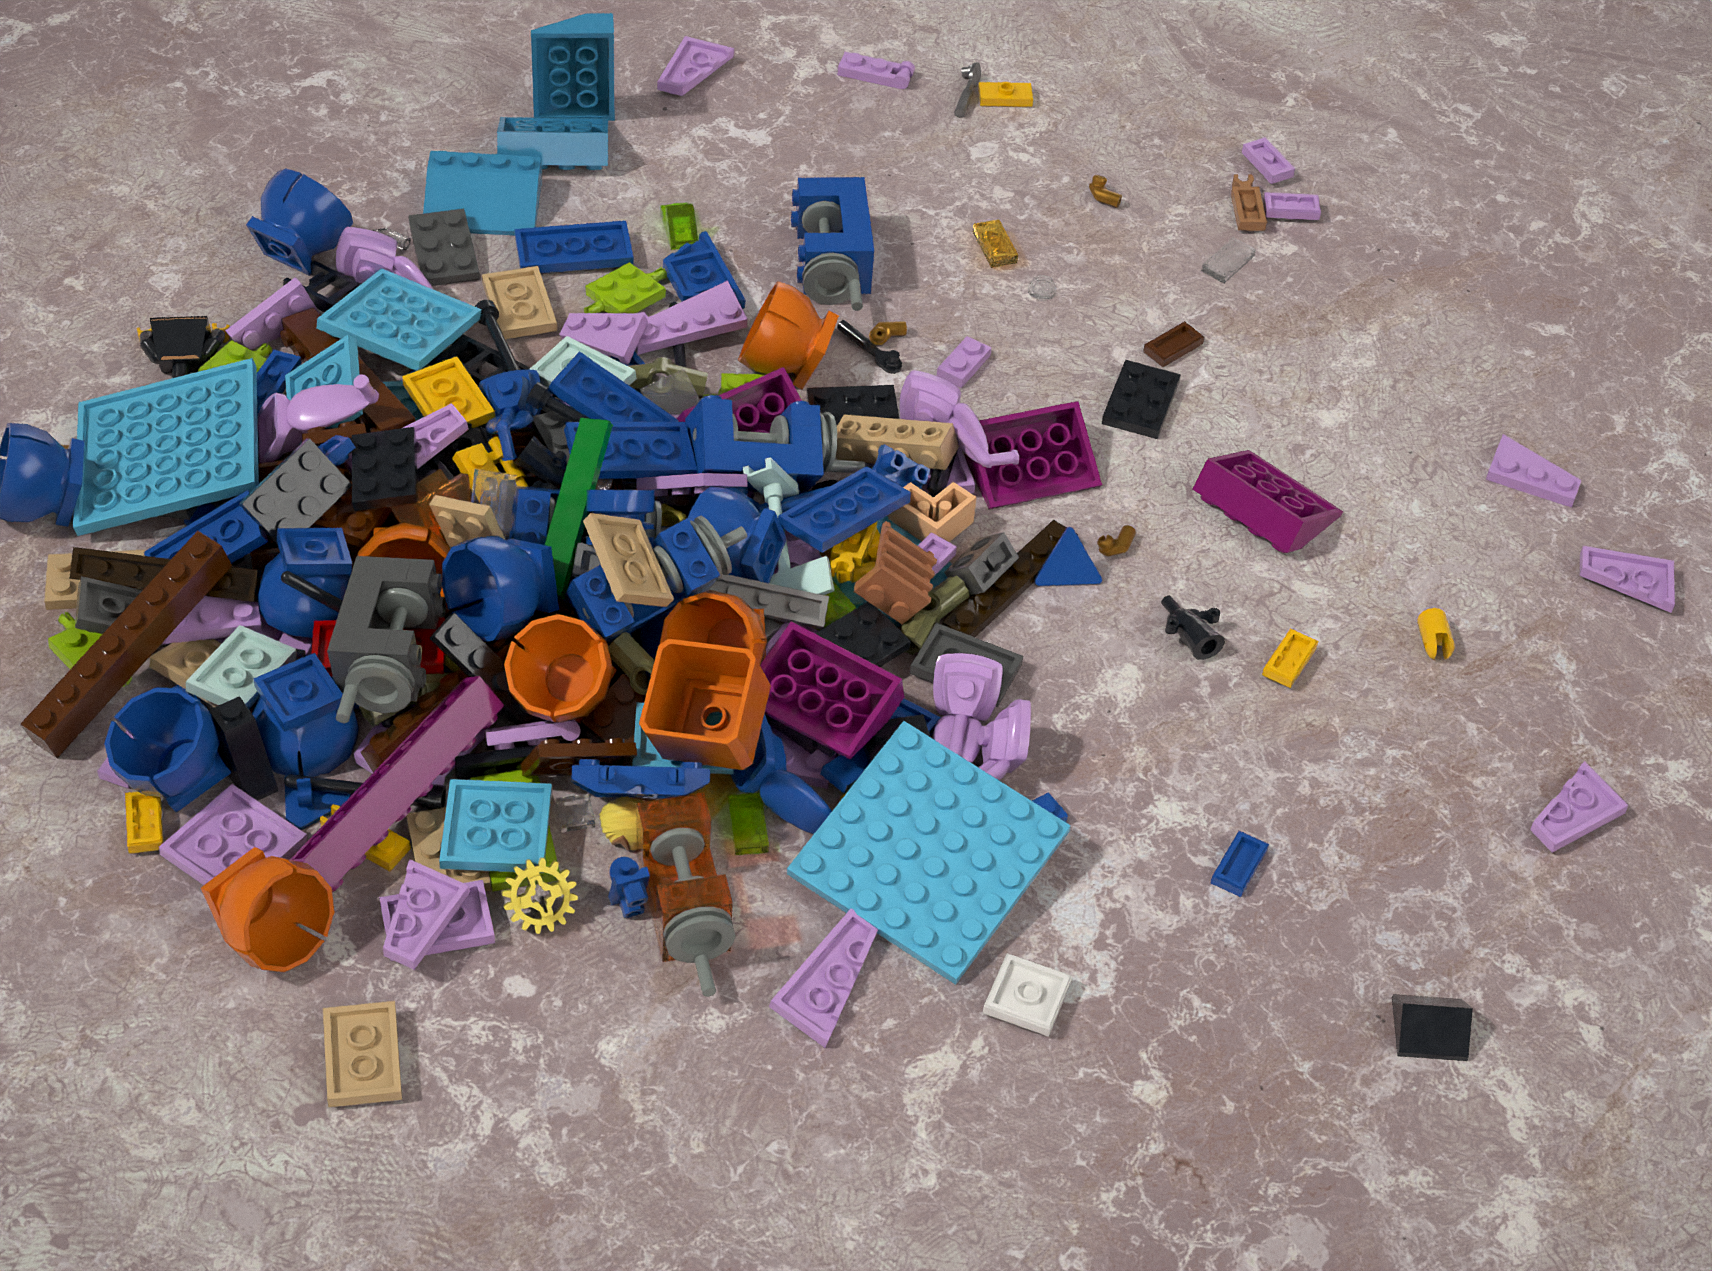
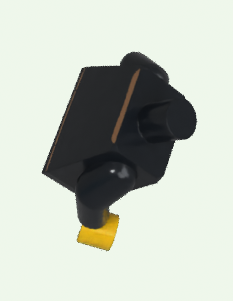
[137,316,230,378]

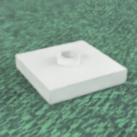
[983,953,1072,1037]

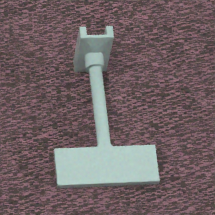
[743,457,834,595]

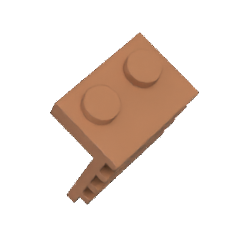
[854,521,937,624]

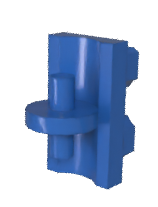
[872,444,930,489]
[608,857,650,918]

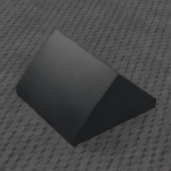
[1392,994,1473,1061]

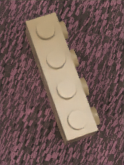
[836,415,959,470]

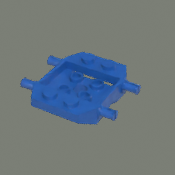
[571,759,710,799]

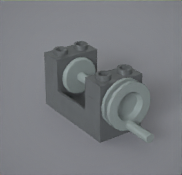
[327,556,446,723]

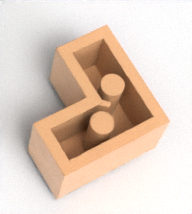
[888,482,977,542]

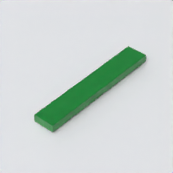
[545,418,613,600]

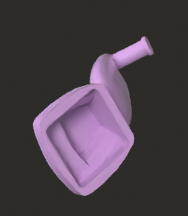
[336,227,466,303]
[900,370,1019,468]
[257,375,379,463]
[933,653,1003,763]
[978,699,1031,781]

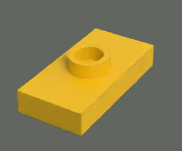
[978,82,1033,107]
[1262,628,1319,688]
[125,791,164,854]

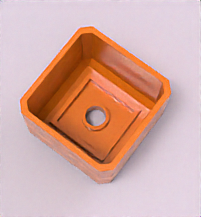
[639,639,771,770]

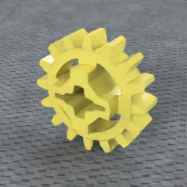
[502,857,578,934]

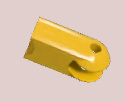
[1417,608,1455,660]

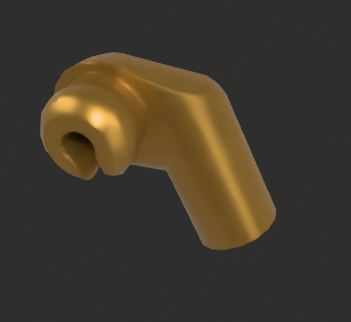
[869,321,907,345]

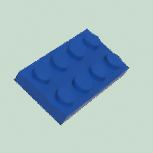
[514,220,634,273]
[548,351,679,422]
[564,422,698,479]
[778,466,911,553]
[144,490,268,563]

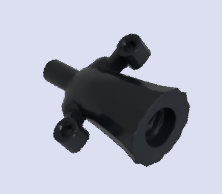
[514,436,567,490]
[1161,595,1225,660]

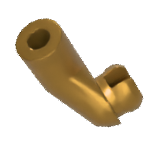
[1089,175,1122,208]
[1097,525,1136,556]

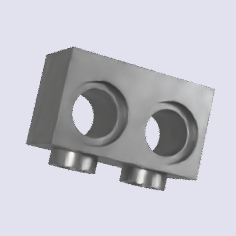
[944,532,1019,595]

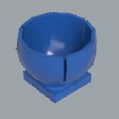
[246,168,353,276]
[0,423,84,527]
[688,486,787,583]
[257,528,353,638]
[442,536,559,642]
[252,653,359,777]
[104,687,232,813]

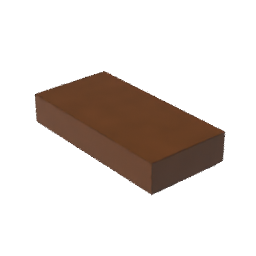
[1143,321,1204,367]

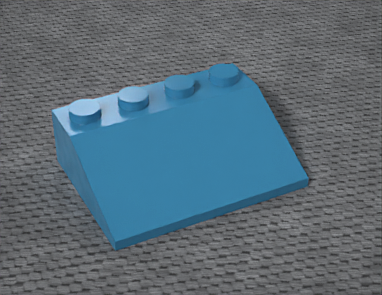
[531,13,615,121]
[497,117,608,170]
[423,151,542,236]

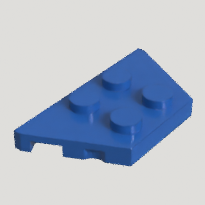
[663,231,746,309]

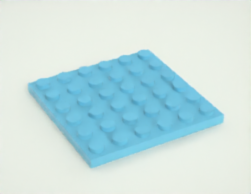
[73,358,259,536]
[787,721,1071,985]

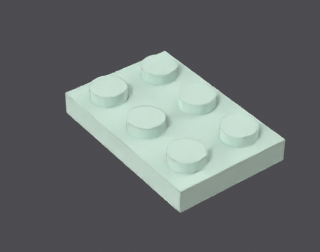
[530,336,637,388]
[186,625,296,709]

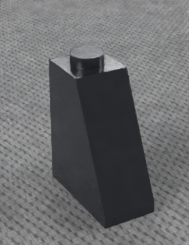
[209,696,278,801]

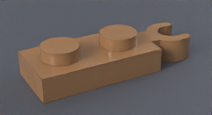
[1231,174,1267,231]

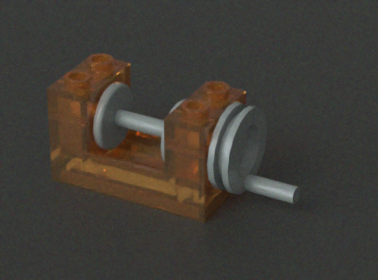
[636,793,736,997]

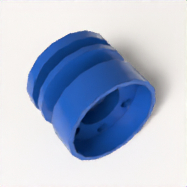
[586,490,655,545]

